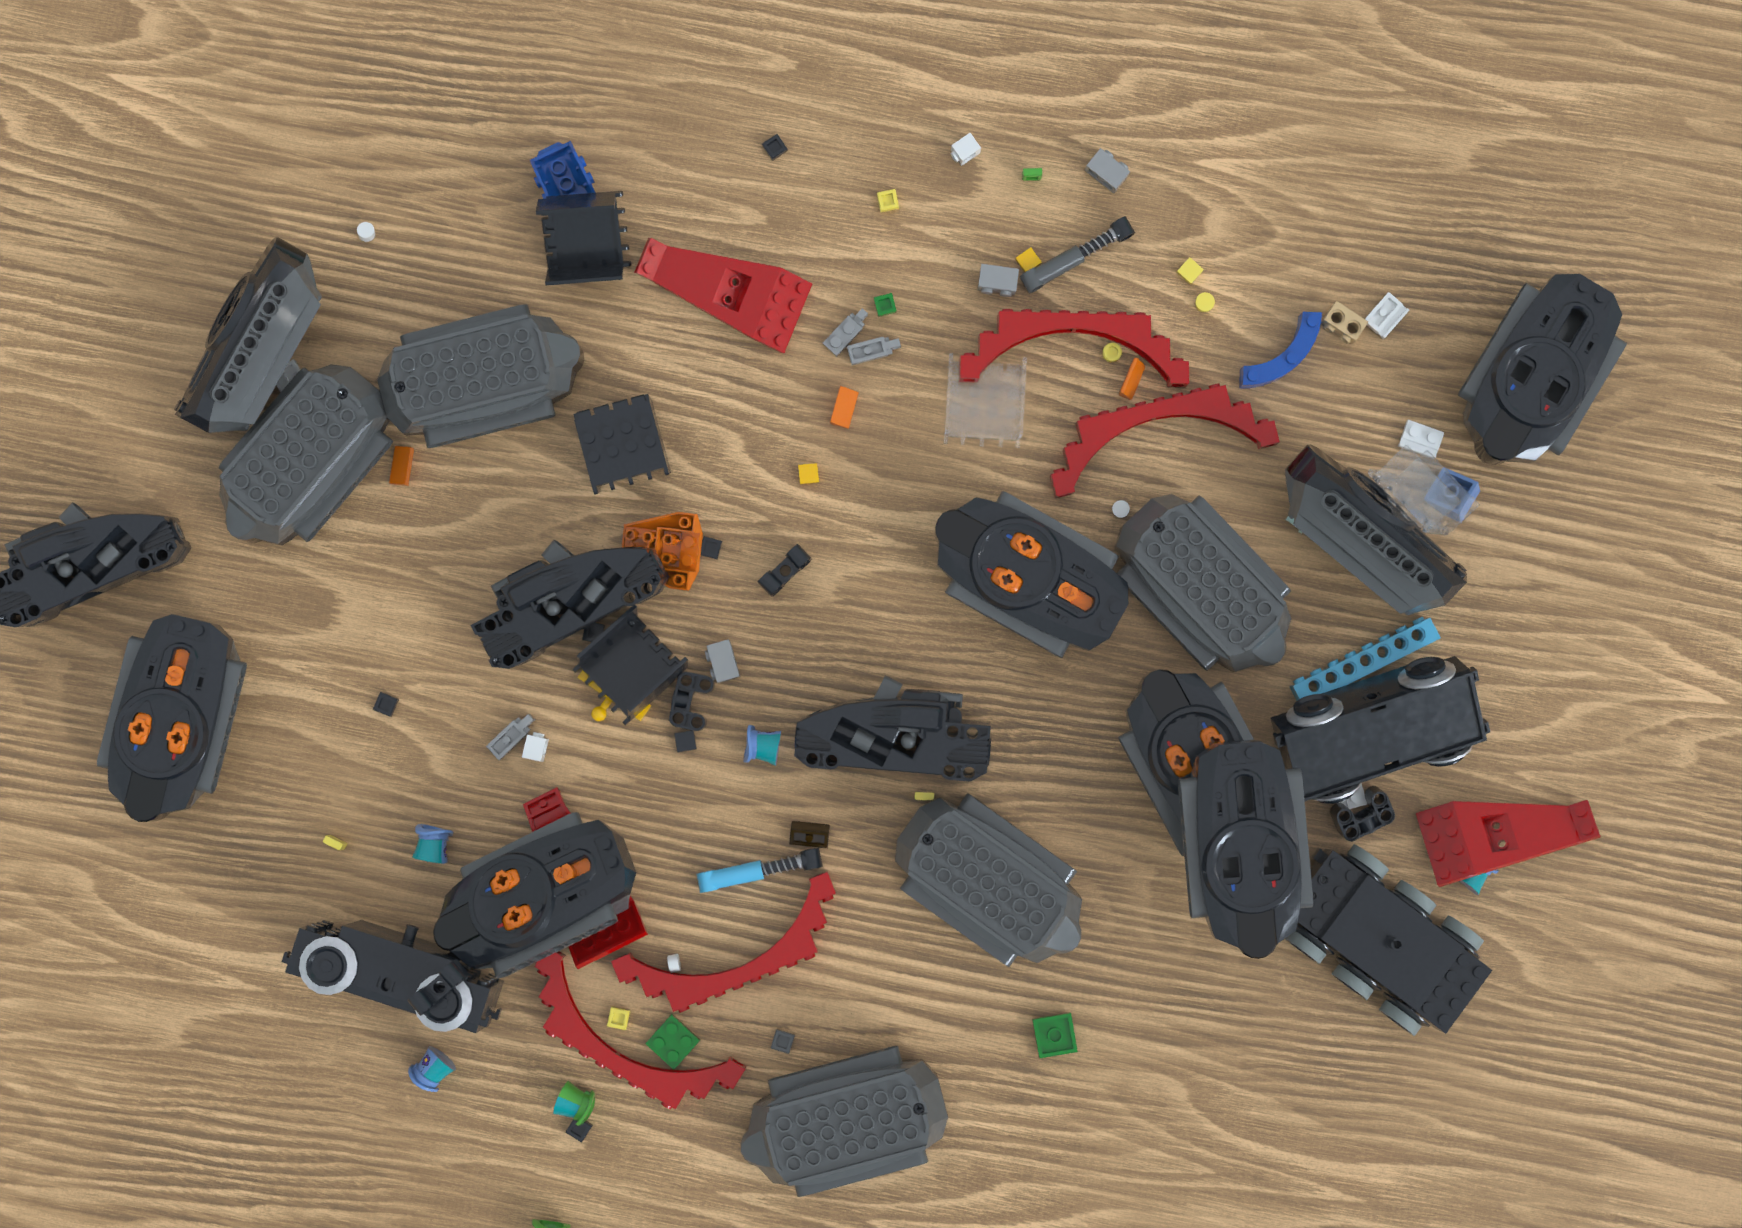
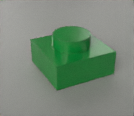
[874,293,897,317]

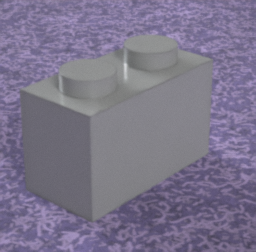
[1085,148,1130,194]
[978,264,1019,297]
[705,639,740,683]

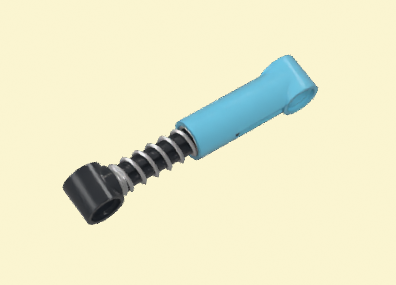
[696,847,823,893]

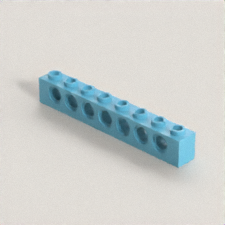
[1290,616,1441,701]

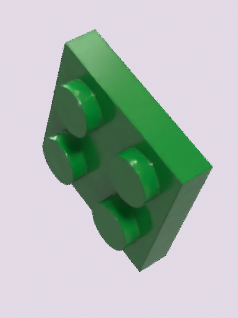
[1032,1012,1078,1059]
[645,1014,700,1070]

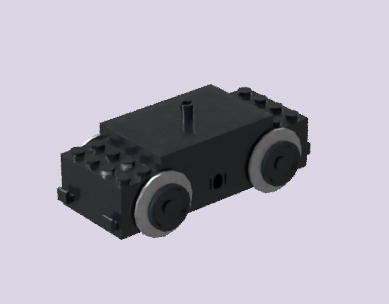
[1270,656,1490,804]
[281,920,504,1033]

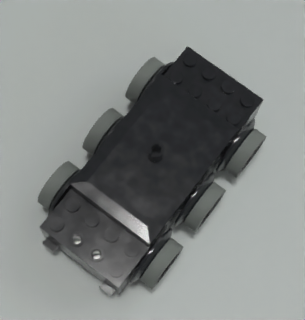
[1285,844,1493,1036]

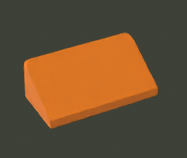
[1119,358,1145,400]
[830,386,859,429]
[389,446,414,486]

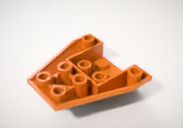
[622,512,703,591]

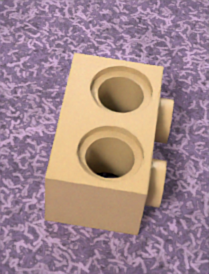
[1321,301,1368,344]

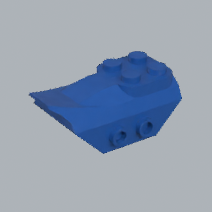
[530,141,596,199]

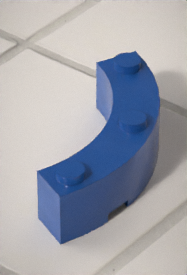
[1239,312,1322,389]

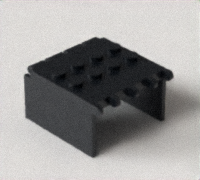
[536,191,631,286]
[573,394,671,495]
[573,605,688,725]

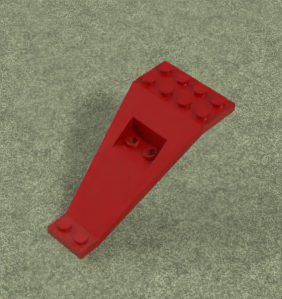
[634,238,812,353]
[523,787,648,969]
[1416,800,1601,887]

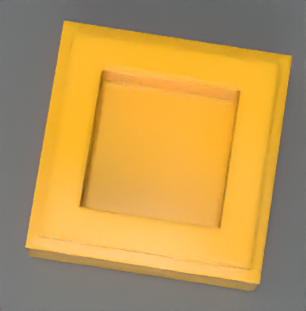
[1015,247,1042,272]
[798,463,819,485]

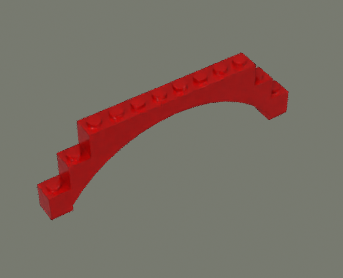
[959,309,1189,388]
[1050,383,1280,499]
[611,871,836,1013]
[534,951,747,1110]

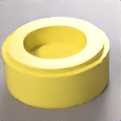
[1195,292,1215,313]
[1102,343,1122,363]

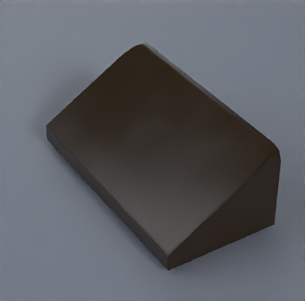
[789,821,830,848]

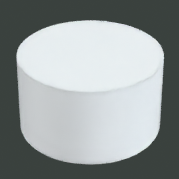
[357,222,375,242]
[1112,500,1130,518]
[667,954,681,973]

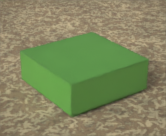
[1022,168,1042,181]

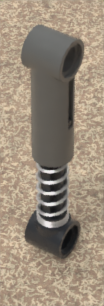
[1020,216,1135,294]

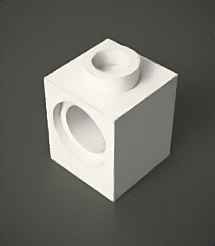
[950,133,981,166]
[522,732,549,762]

